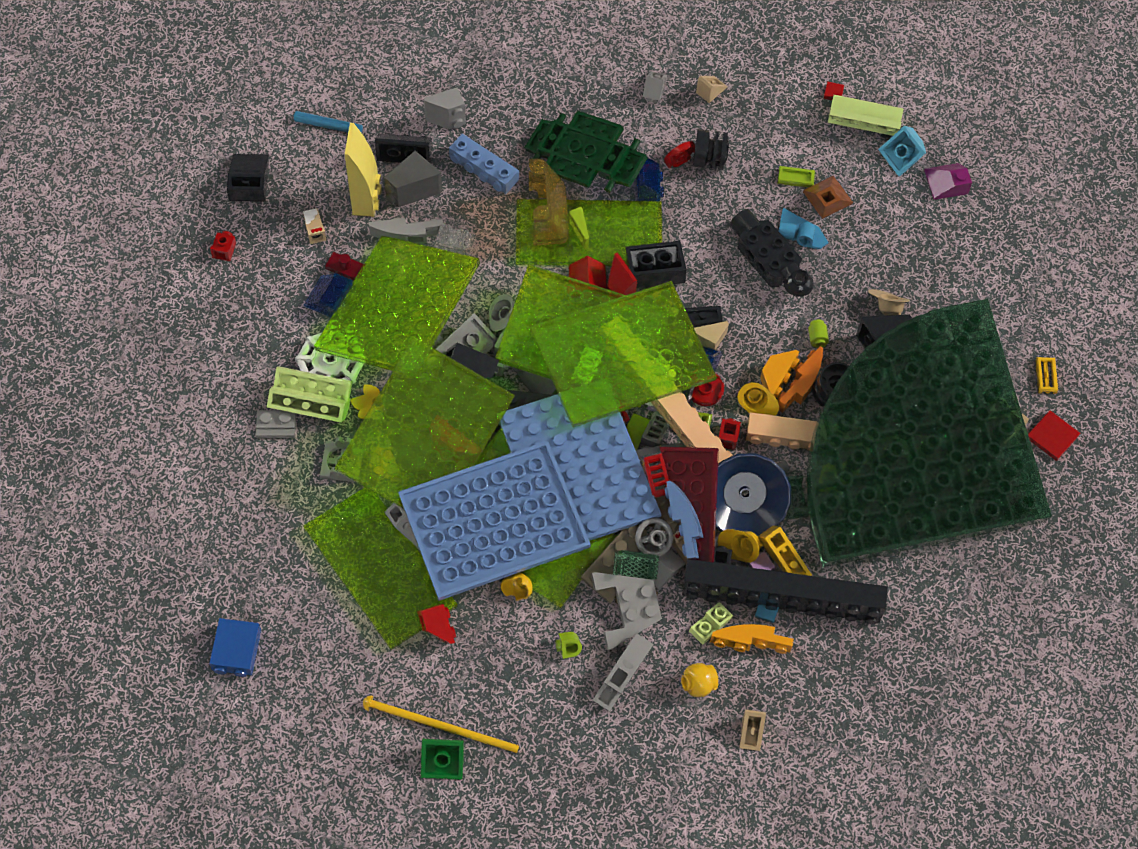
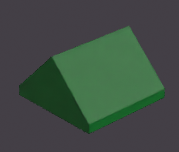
[421,739,464,780]

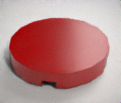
[664,141,696,168]
[689,370,724,406]

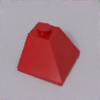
[606,252,637,308]

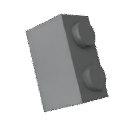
[424,88,466,129]

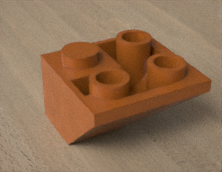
[803,176,853,219]

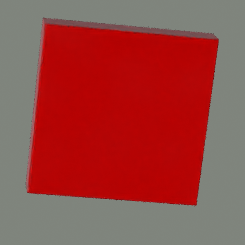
[1026,410,1081,461]

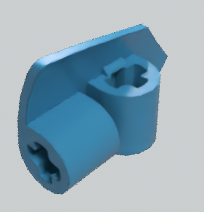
[779,208,828,249]

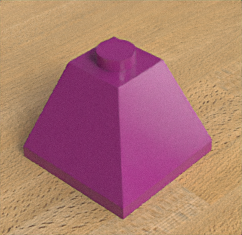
[924,163,972,200]

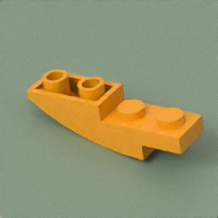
[710,624,794,654]

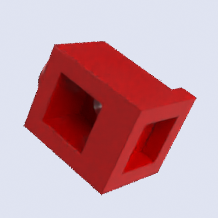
[210,231,236,262]
[719,418,741,450]

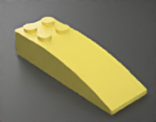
[345,123,382,217]

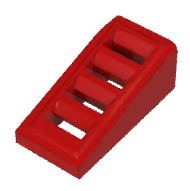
[642,453,669,498]

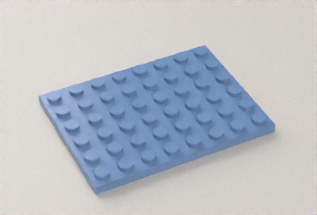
[497,379,661,541]
[398,441,591,601]

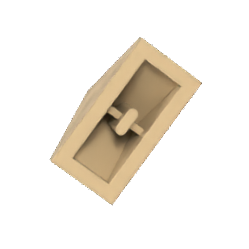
[696,76,728,103]
[690,321,729,352]
[740,710,766,751]

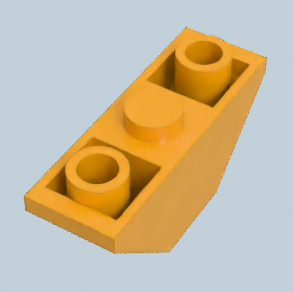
[760,350,800,399]

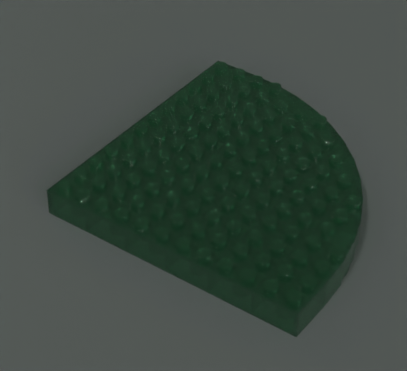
[806,299,1052,568]

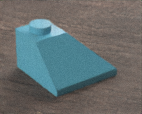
[878,126,926,176]

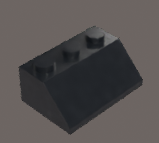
[375,133,433,163]
[625,241,687,289]

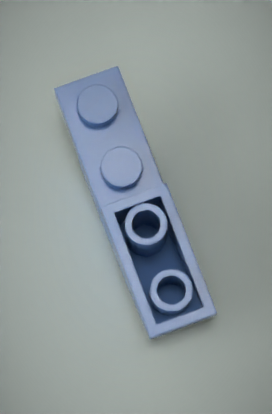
[665,481,703,560]

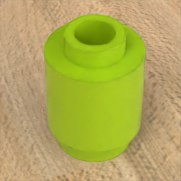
[808,319,829,348]

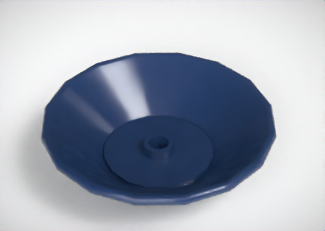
[715,453,791,536]

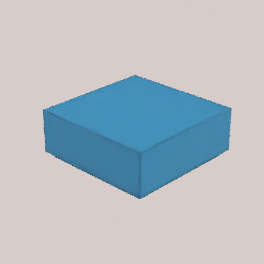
[755,605,779,623]

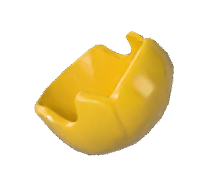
[500,572,532,601]

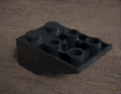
[227,154,269,202]

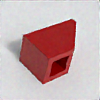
[417,604,456,644]

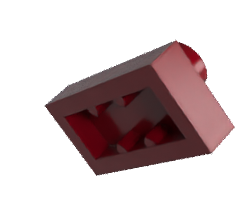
[325,252,367,283]

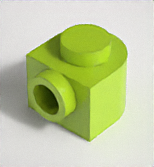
[555,632,582,659]

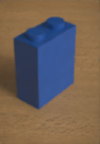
[209,618,261,677]

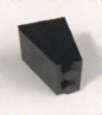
[856,315,920,365]
[436,342,499,385]

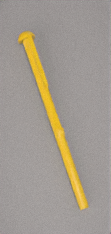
[363,695,519,753]

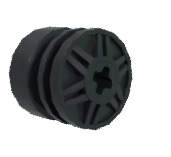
[693,129,729,170]
[813,362,859,410]

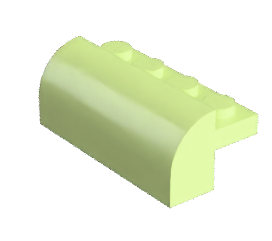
[828,95,904,136]
[267,366,352,422]

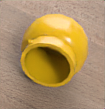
[681,663,718,697]

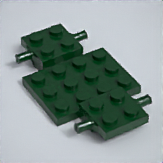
[524,110,648,193]

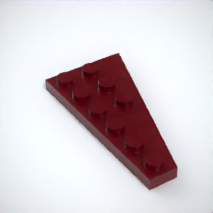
[660,447,719,562]

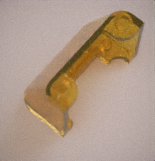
[528,159,569,245]

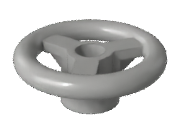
[635,518,673,557]

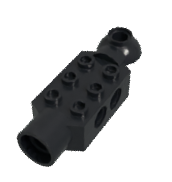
[730,209,814,297]

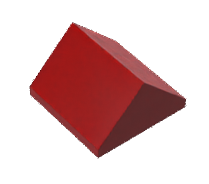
[569,255,607,299]

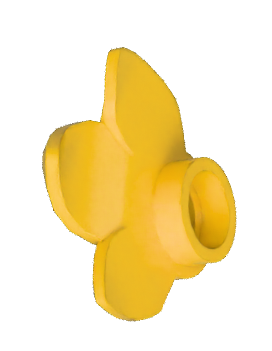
[350,384,386,419]

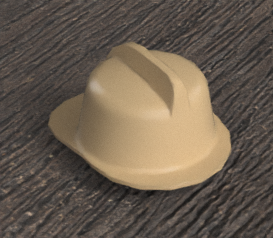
[868,289,910,316]

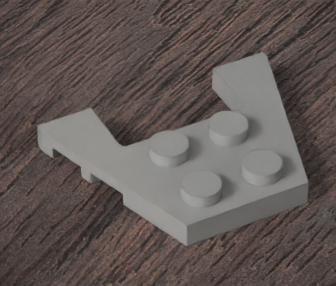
[590,572,662,650]

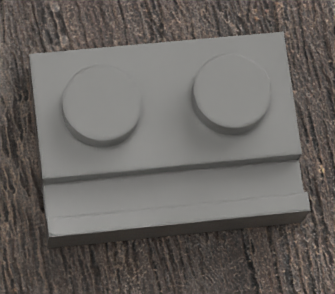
[256,410,296,438]

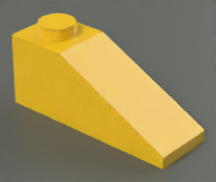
[758,526,812,576]

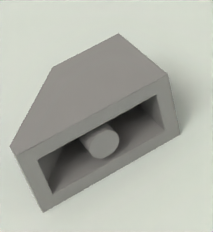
[643,71,668,102]

